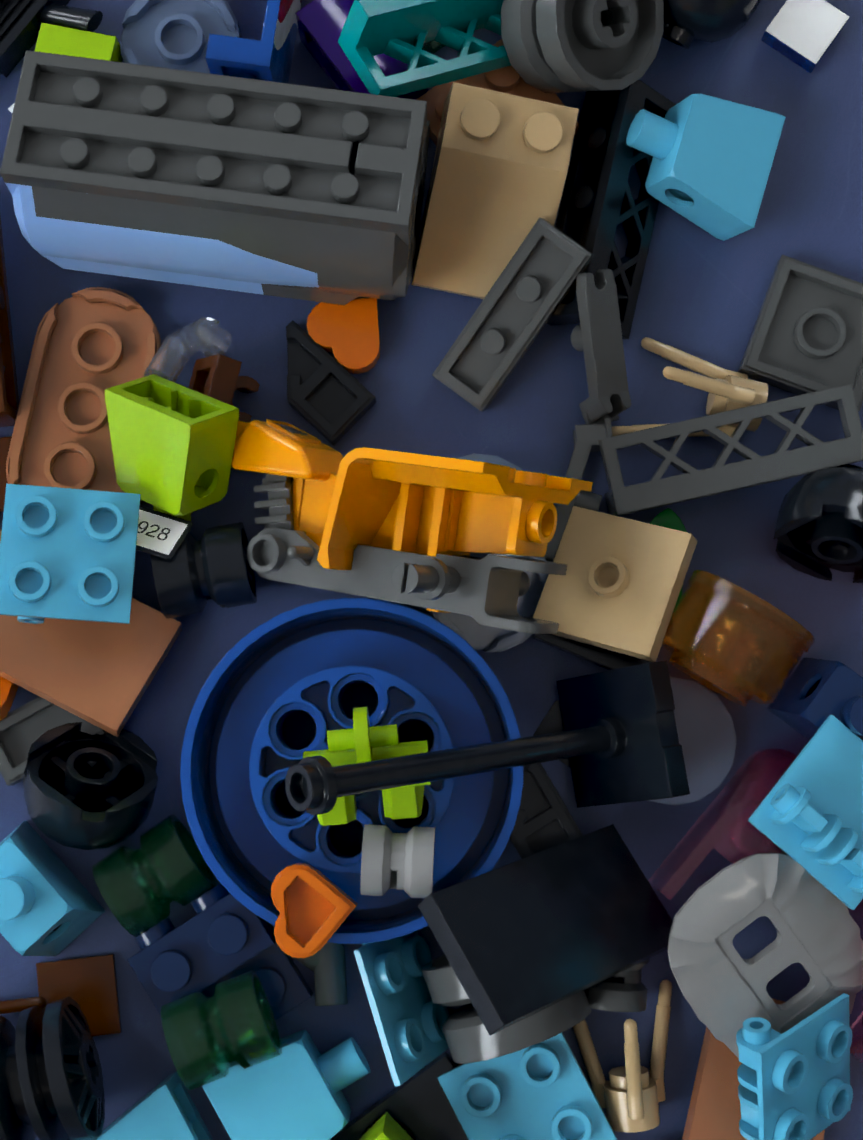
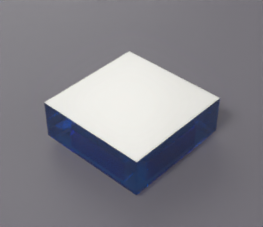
[761,0,849,73]

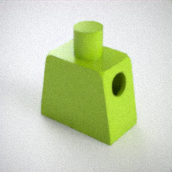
[105,374,239,532]

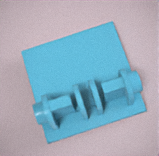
[0,483,141,624]
[748,715,863,910]
[353,931,450,1087]
[736,993,853,1140]
[437,1033,618,1140]

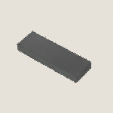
[432,218,594,412]

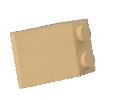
[411,82,579,299]

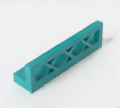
[338,0,511,97]

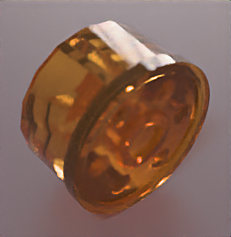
[662,570,815,707]

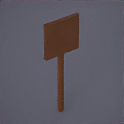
[0,954,121,1036]

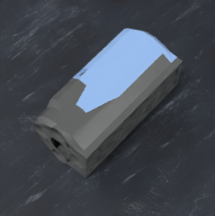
[0,50,430,305]

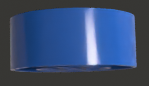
[180,598,523,944]

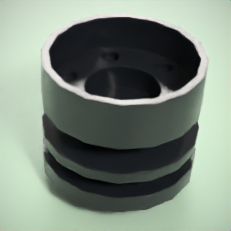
[0,997,105,1140]

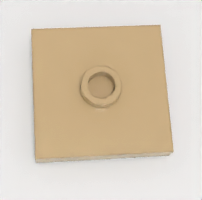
[533,506,698,662]

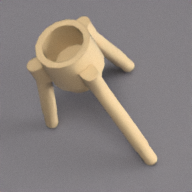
[612,337,768,437]
[573,979,672,1133]

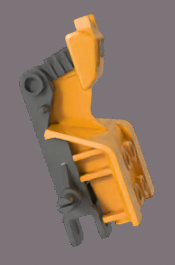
[231,419,593,634]

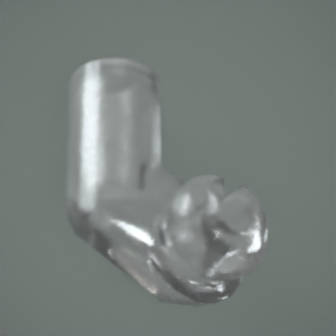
[144,317,232,382]

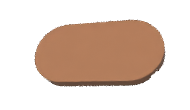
[6,287,162,493]

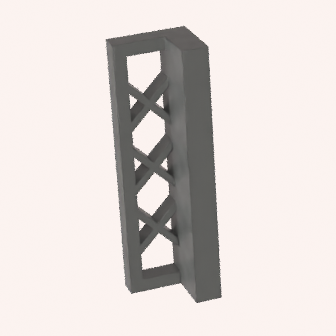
[598,384,863,516]

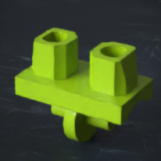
[303,706,431,826]

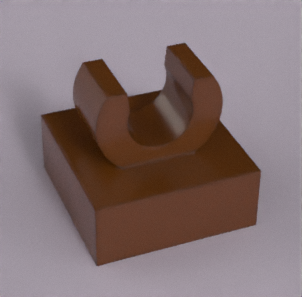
[188,354,260,422]

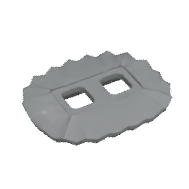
[667,853,863,1058]

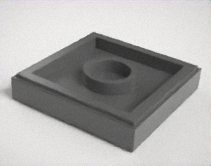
[738,255,863,412]

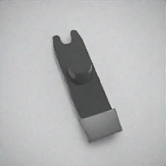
[571,269,631,424]
[545,418,612,562]

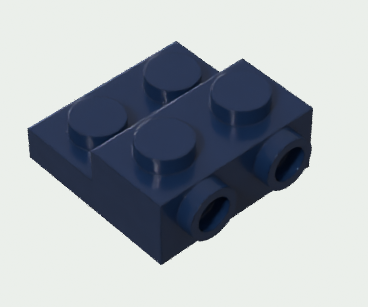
[127,884,313,1069]

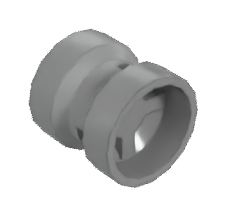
[360,824,435,898]

